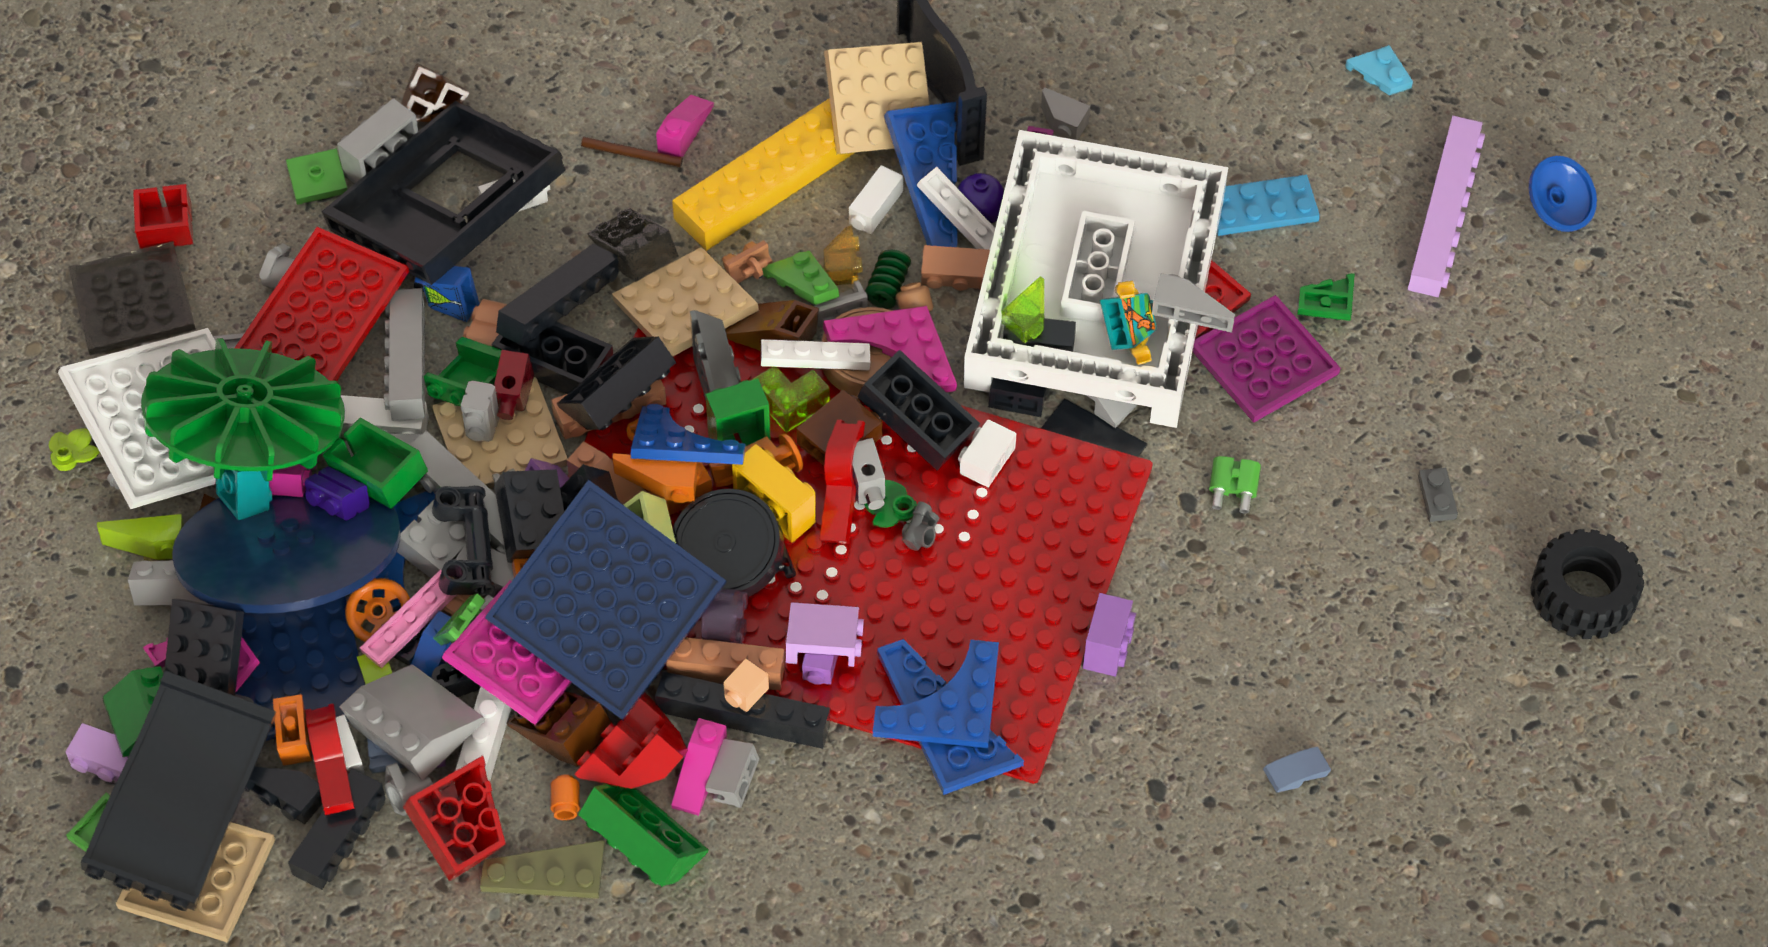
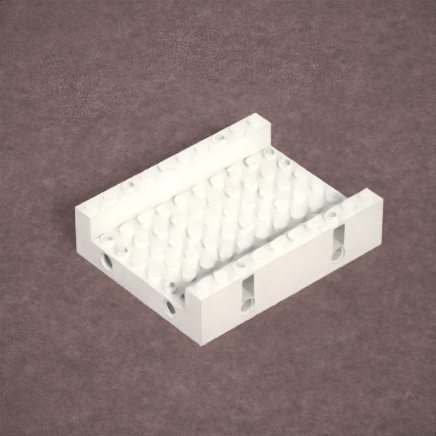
[964,130,1228,428]

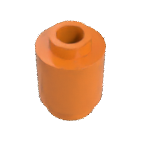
[550,775,580,820]

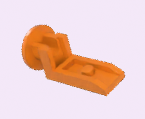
[709,434,803,487]

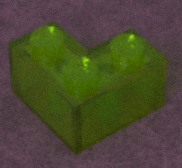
[753,367,830,433]

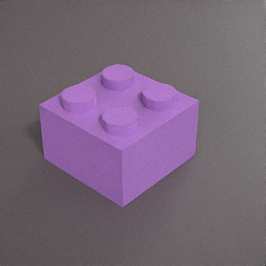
[1083,593,1136,677]

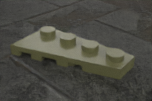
[480,840,605,899]

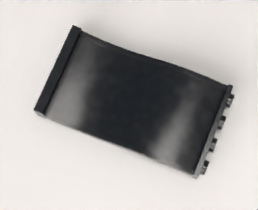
[897,0,987,166]
[81,671,276,911]

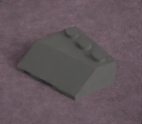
[690,310,741,400]

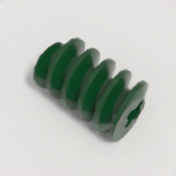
[865,249,911,309]

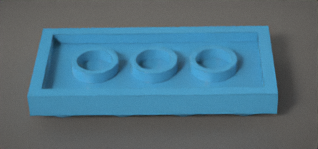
[1217,175,1320,236]

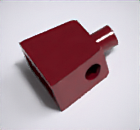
[494,350,534,420]

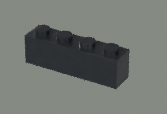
[288,769,386,890]

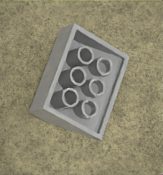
[339,664,485,780]

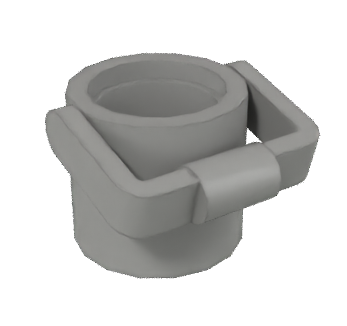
[259,243,295,289]
[384,763,433,816]

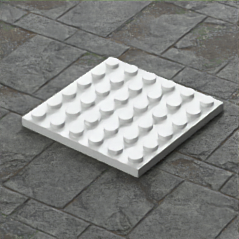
[58,328,216,509]

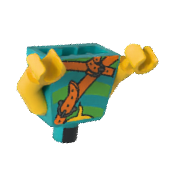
[1100,281,1157,365]

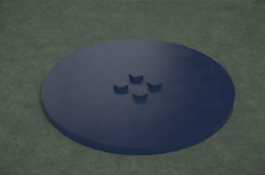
[172,490,401,614]

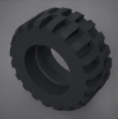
[1530,529,1644,639]

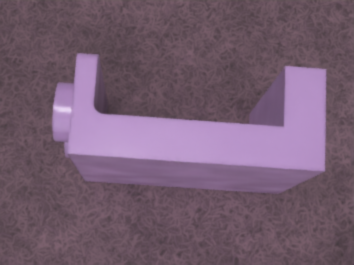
[786,602,864,667]

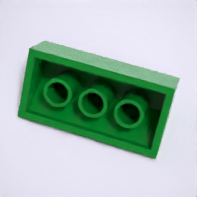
[578,784,709,887]

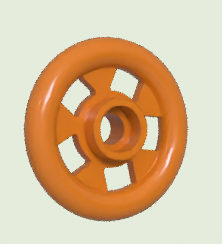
[345,578,410,642]

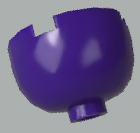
[957,173,1005,224]

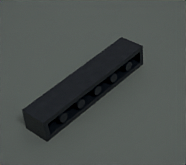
[496,244,619,346]
[655,671,830,749]

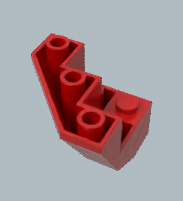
[575,692,688,789]

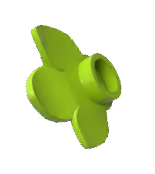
[48,428,100,471]

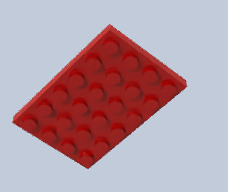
[235,227,409,381]

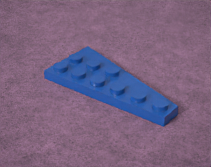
[877,639,1024,795]

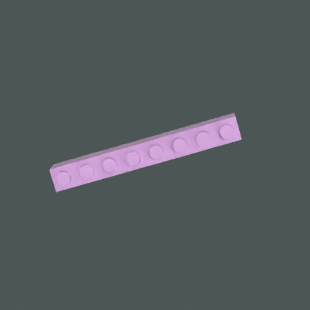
[1408,116,1485,298]

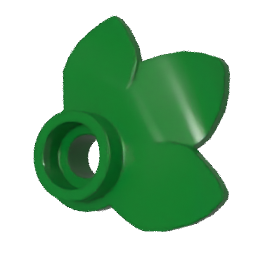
[864,480,917,528]

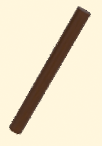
[581,137,683,167]

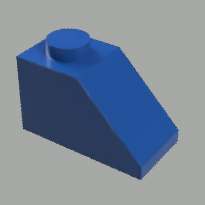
[411,611,452,678]

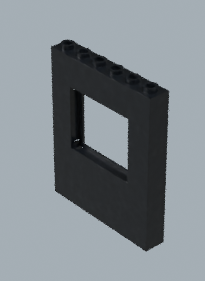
[321,101,566,285]

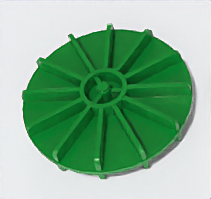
[141,338,345,481]

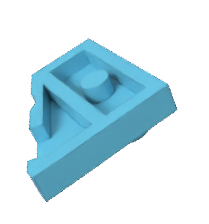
[1345,45,1413,95]

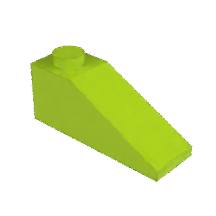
[97,514,184,560]

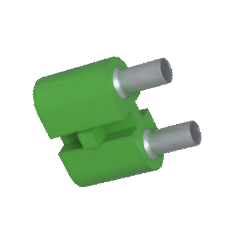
[1209,456,1261,514]

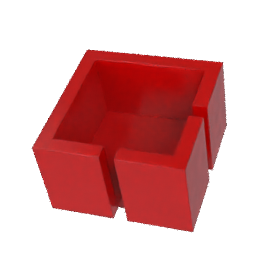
[133,184,193,250]

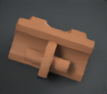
[722,240,773,283]

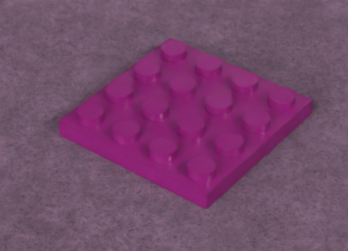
[1192,295,1341,423]

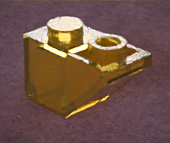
[824,226,863,285]

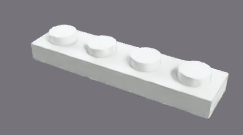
[916,167,995,250]
[761,339,870,370]

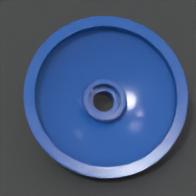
[1529,156,1597,232]

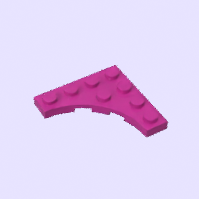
[823,306,957,392]

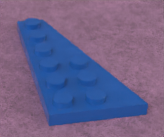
[884,102,957,247]

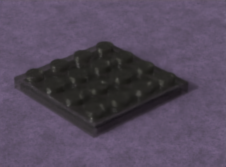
[69,241,196,355]

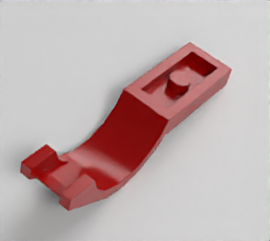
[819,420,865,544]
[305,703,354,815]

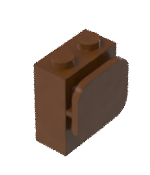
[797,390,882,466]

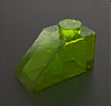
[1002,276,1044,343]

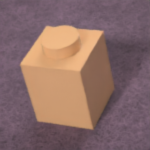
[724,659,769,712]

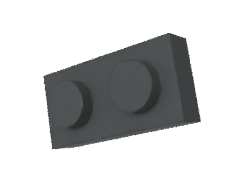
[1418,468,1458,522]

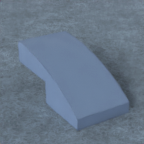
[1263,747,1331,793]

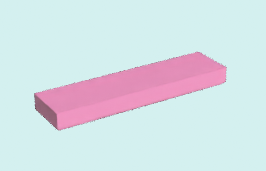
[360,570,456,668]

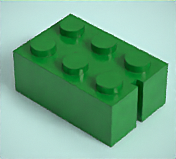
[706,378,770,447]
[323,417,428,509]

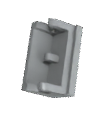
[808,280,868,327]
[705,739,759,808]

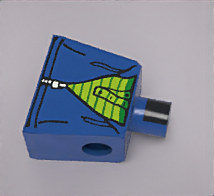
[414,266,480,322]

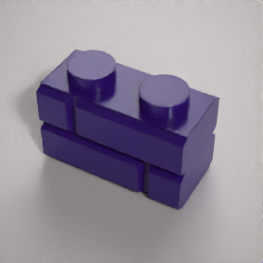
[305,466,370,521]

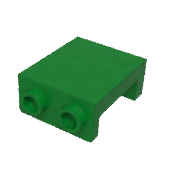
[424,337,501,407]

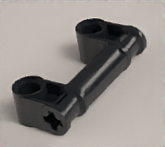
[432,486,495,596]

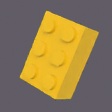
[732,444,816,543]

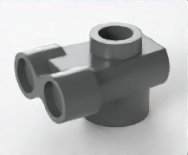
[902,501,940,551]

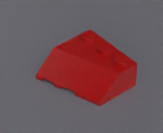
[403,755,506,881]

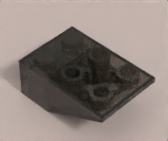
[588,208,679,282]

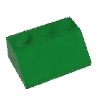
[103,666,163,757]

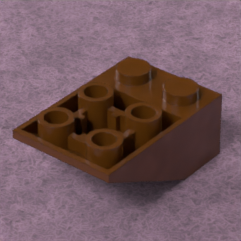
[725,300,819,351]
[506,691,612,767]

